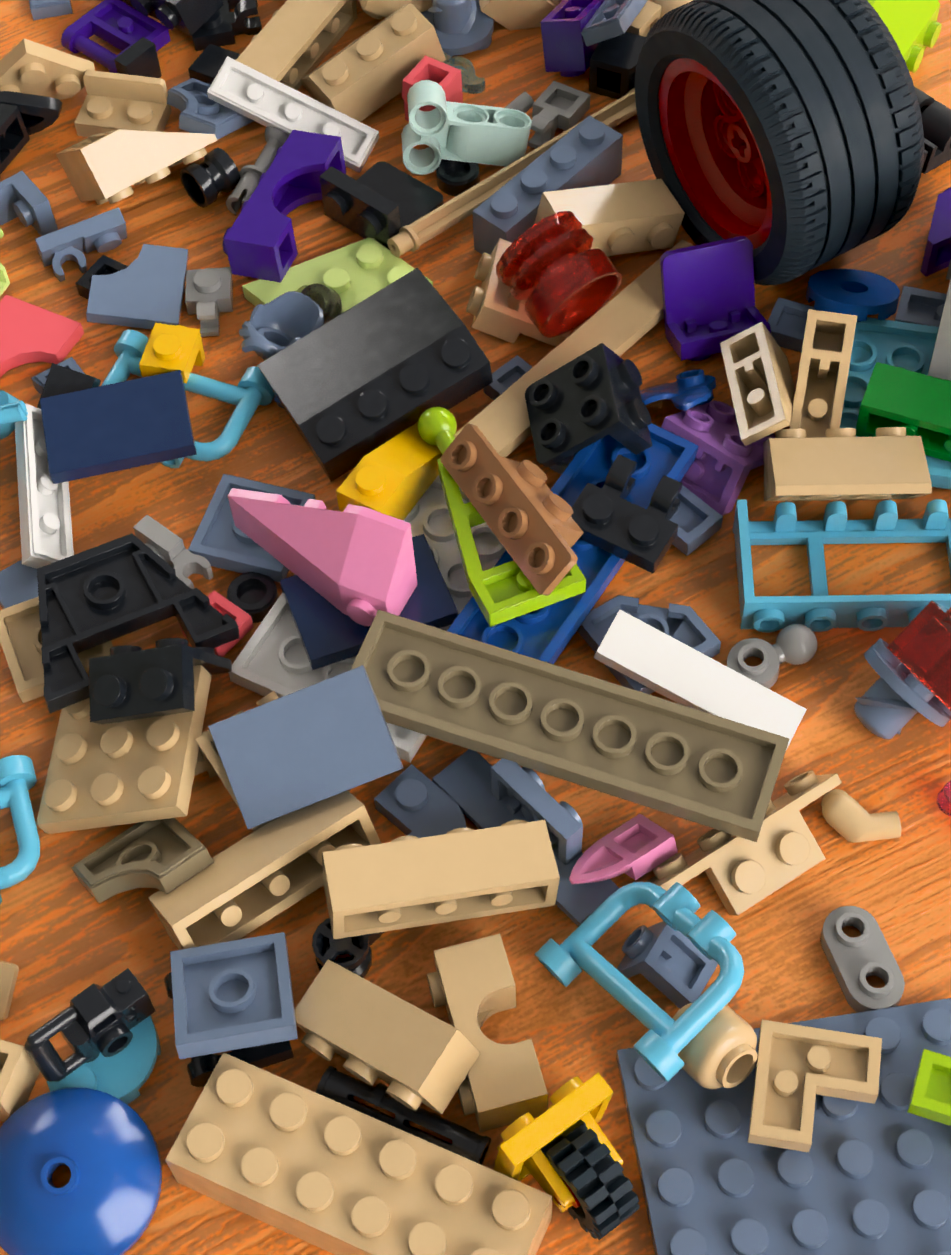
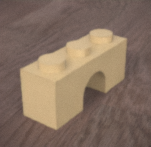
[427,933,548,1133]

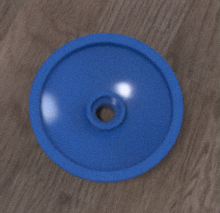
[0,1088,162,1255]

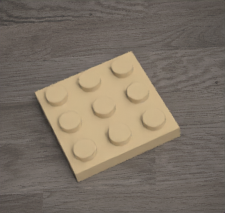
[36,665,212,834]

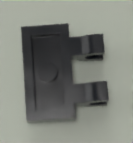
[192,0,262,51]
[571,454,682,573]

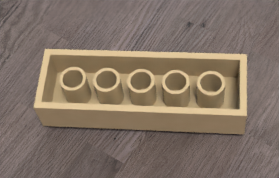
[165,1052,552,1255]

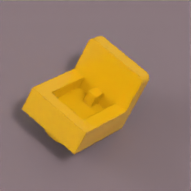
[139,323,205,383]

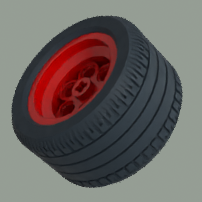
[635,0,924,286]

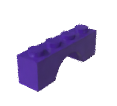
[223,130,346,282]

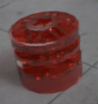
[496,211,622,338]

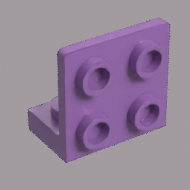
[661,401,775,516]

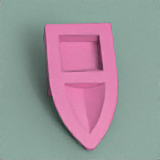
[569,814,678,884]

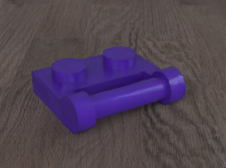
[61,0,171,73]

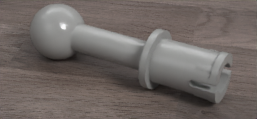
[226,126,289,215]

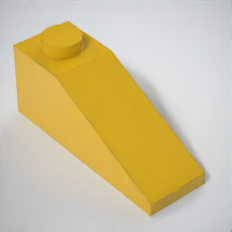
[336,422,442,521]

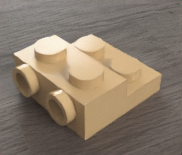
[466,238,583,347]

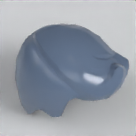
[239,291,324,360]

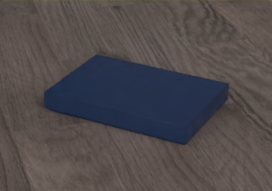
[40,370,197,484]
[280,534,459,670]

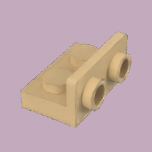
[74,70,172,137]

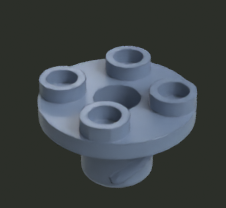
[421,0,494,61]
[854,638,951,740]

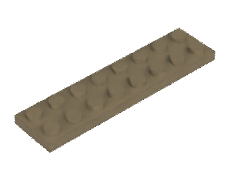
[350,610,789,842]

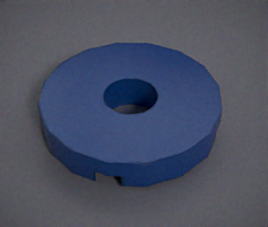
[806,269,900,322]

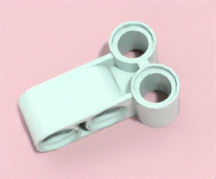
[401,80,532,175]

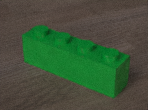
[856,362,951,462]

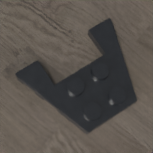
[37,533,239,713]

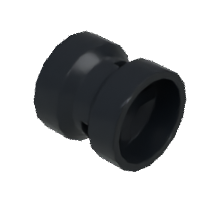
[180,148,241,208]

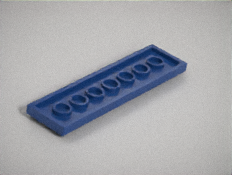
[447,423,699,664]

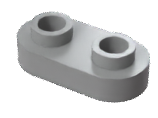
[820,906,905,1012]

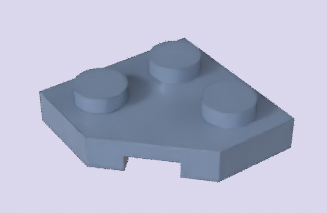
[577,595,721,695]

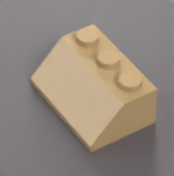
[300,3,446,122]
[763,427,932,501]

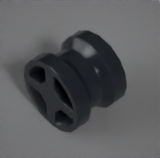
[312,918,372,978]

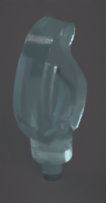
[443,53,485,94]

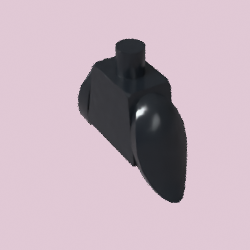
[0,91,62,174]

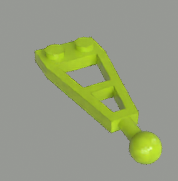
[418,407,586,627]

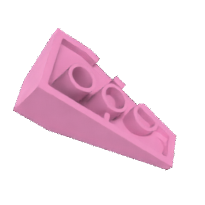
[227,488,418,626]

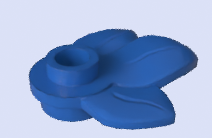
[640,369,717,411]

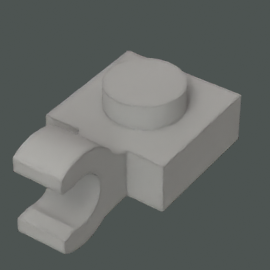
[528,81,591,149]
[185,267,233,337]
[133,515,214,589]

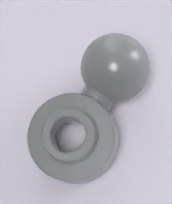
[727,624,818,689]

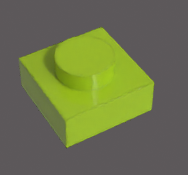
[907,1049,951,1126]

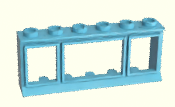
[732,499,951,633]

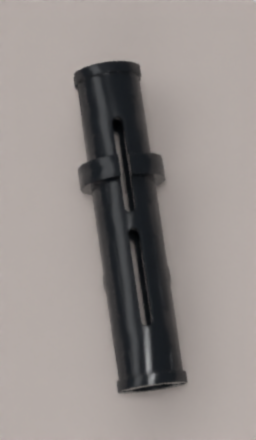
[316,1066,491,1165]

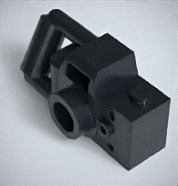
[25,968,155,1082]

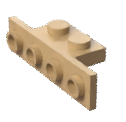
[647,770,842,916]

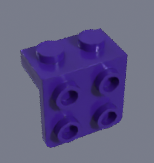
[660,236,771,361]

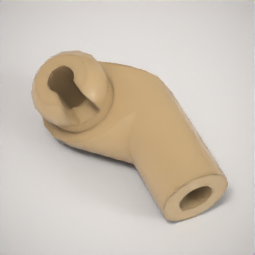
[821,789,901,843]

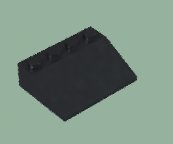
[257,268,493,482]

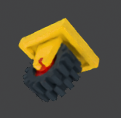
[493,1072,640,1240]

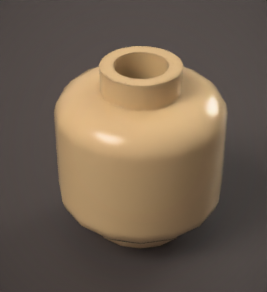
[673,1003,758,1090]

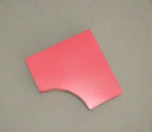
[0,295,84,378]

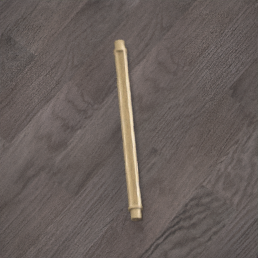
[387,88,637,257]

